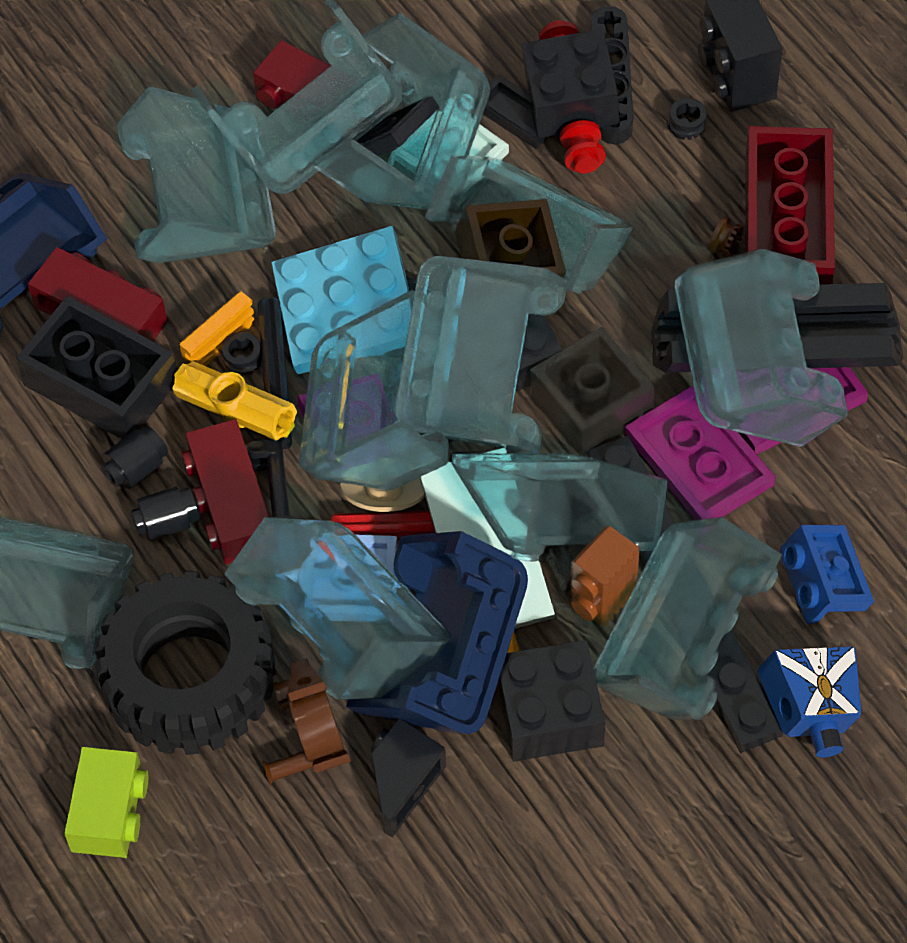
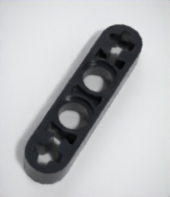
[591,6,634,145]

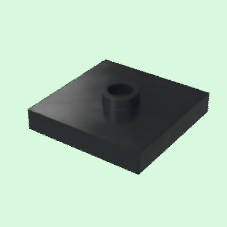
[334,95,440,173]

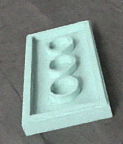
[419,448,555,629]

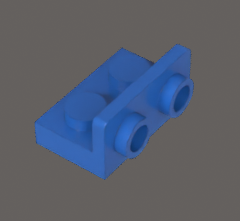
[780,525,874,624]

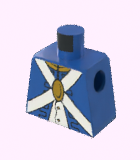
[757,647,861,758]

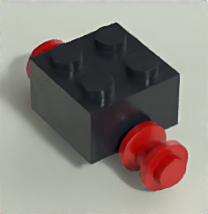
[522,20,620,174]

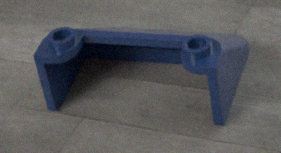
[0,174,107,332]

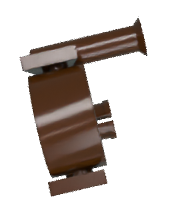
[262,658,351,786]

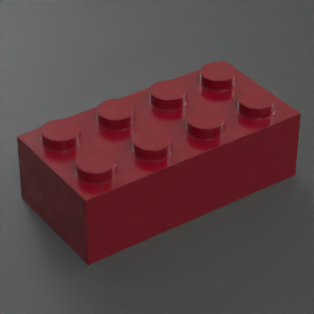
[745,126,835,287]

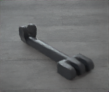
[247,439,296,570]

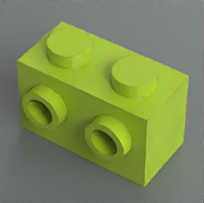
[64,747,149,858]

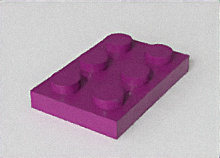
[625,384,776,529]

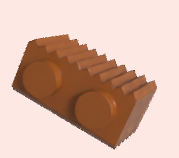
[570,525,639,626]

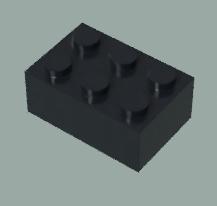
[16,296,177,439]

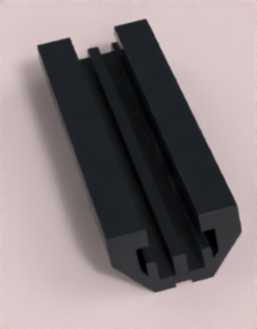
[651,283,903,373]

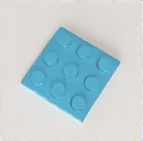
[272,226,421,375]

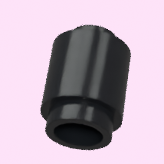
[101,426,168,489]
[131,486,200,541]

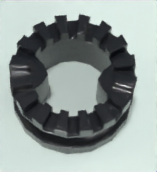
[669,98,707,140]
[222,332,262,376]

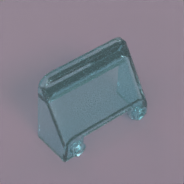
[117,87,276,263]
[395,256,568,455]
[451,453,667,562]
[0,517,134,669]

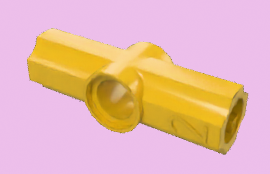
[172,361,297,441]

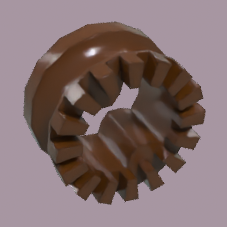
[708,217,745,260]

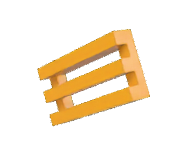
[179,291,255,366]

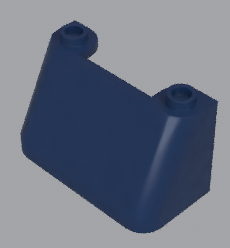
[346,531,528,734]

